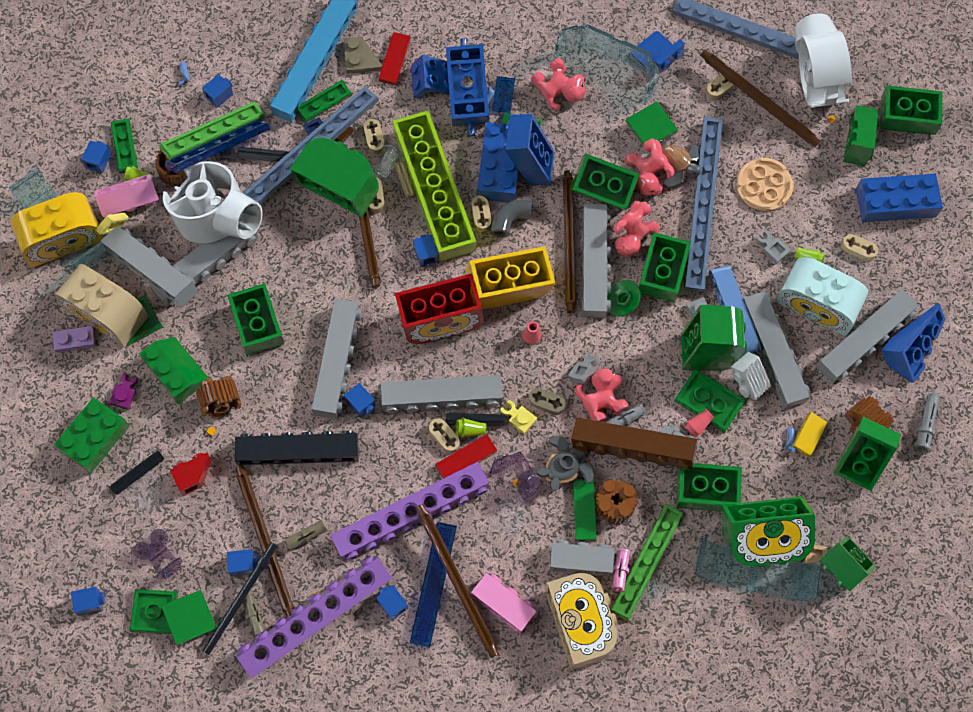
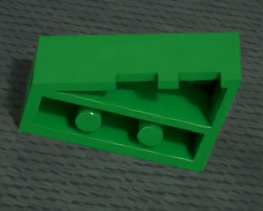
[843,105,880,166]

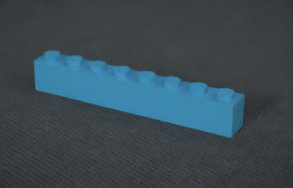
[270,0,358,123]

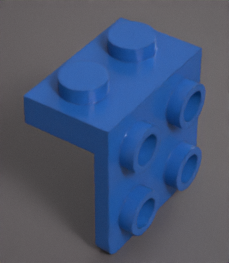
[632,31,685,77]
[410,55,450,99]

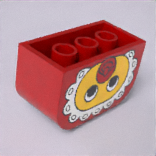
[395,273,484,344]

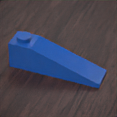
[882,304,946,383]

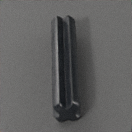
[237,147,290,162]
[446,413,505,426]
[110,451,164,495]

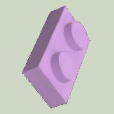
[53,326,95,353]

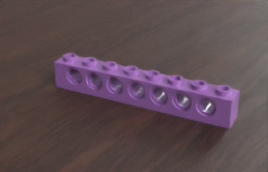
[330,462,489,561]
[235,556,392,679]

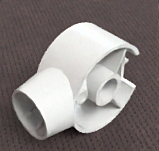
[795,14,852,108]
[163,161,263,243]

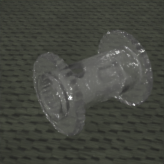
[371,145,404,183]

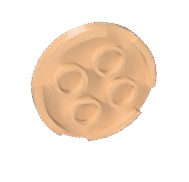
[736,158,794,211]

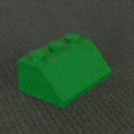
[139,337,209,404]

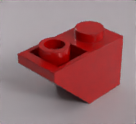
[170,452,212,496]

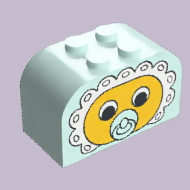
[775,257,869,337]

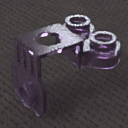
[490,451,540,502]
[133,529,183,580]

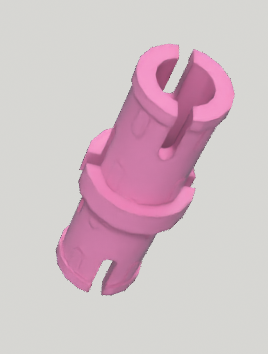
[611,549,630,592]

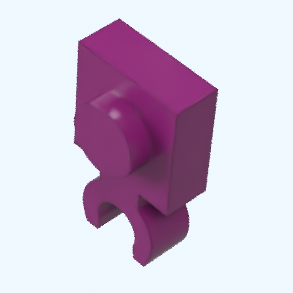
[109,373,138,410]

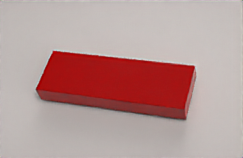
[378,32,411,86]
[435,434,497,479]

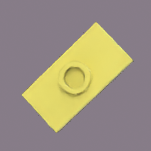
[96,213,128,235]

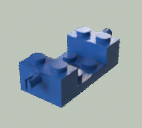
[446,38,489,137]

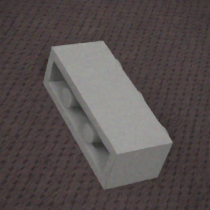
[549,540,615,577]

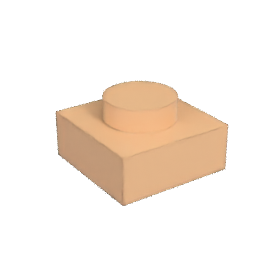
[803,545,828,569]

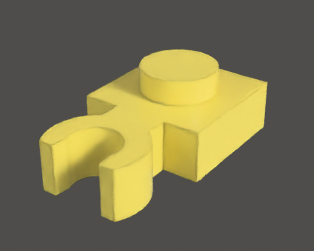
[500,400,537,434]

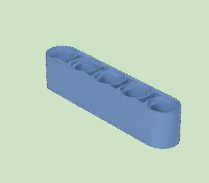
[709,265,761,356]

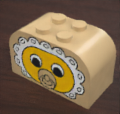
[54,264,149,347]
[545,573,618,671]

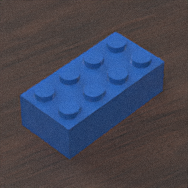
[504,114,555,186]
[477,122,518,203]
[856,174,943,222]

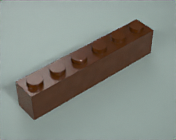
[571,418,697,470]

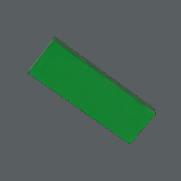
[296,80,352,123]
[110,118,138,174]
[573,479,596,541]

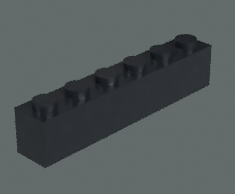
[235,430,359,466]

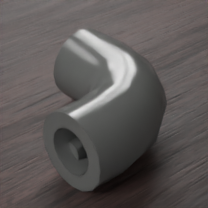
[491,200,532,238]

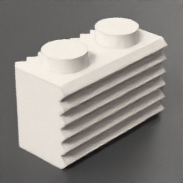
[731,352,771,400]

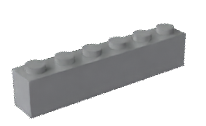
[582,204,611,318]
[100,226,198,308]
[149,232,258,308]
[816,289,919,384]
[743,291,810,409]
[312,299,362,419]
[381,375,503,413]

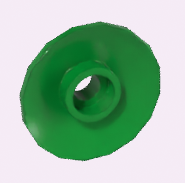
[607,280,641,317]

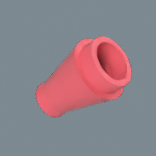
[522,321,542,344]
[684,409,714,438]

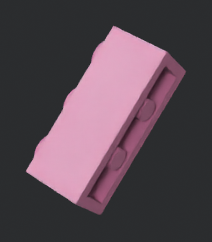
[94,174,159,217]
[471,573,537,635]

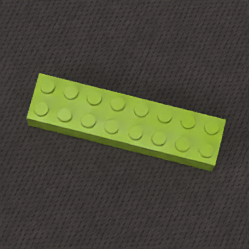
[392,111,476,262]

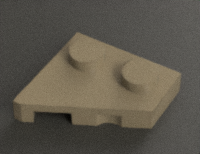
[343,37,382,74]

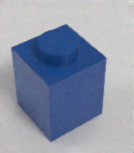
[202,74,234,108]
[81,141,111,173]
[413,235,439,268]
[344,383,376,418]
[227,549,258,577]
[376,585,409,621]
[71,587,106,616]

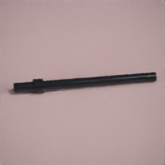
[202,542,278,655]

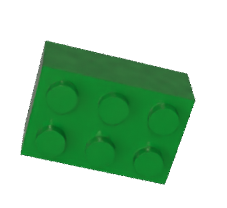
[880,85,943,135]
[570,154,639,211]
[639,232,691,303]
[227,283,284,356]
[54,397,129,474]
[834,417,901,491]
[676,463,742,512]
[820,536,877,592]

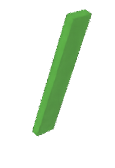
[159,101,265,162]
[610,504,684,621]

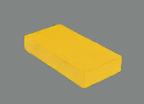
[792,412,827,457]

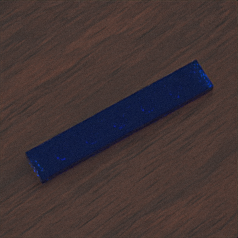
[165,120,270,173]
[409,522,457,648]

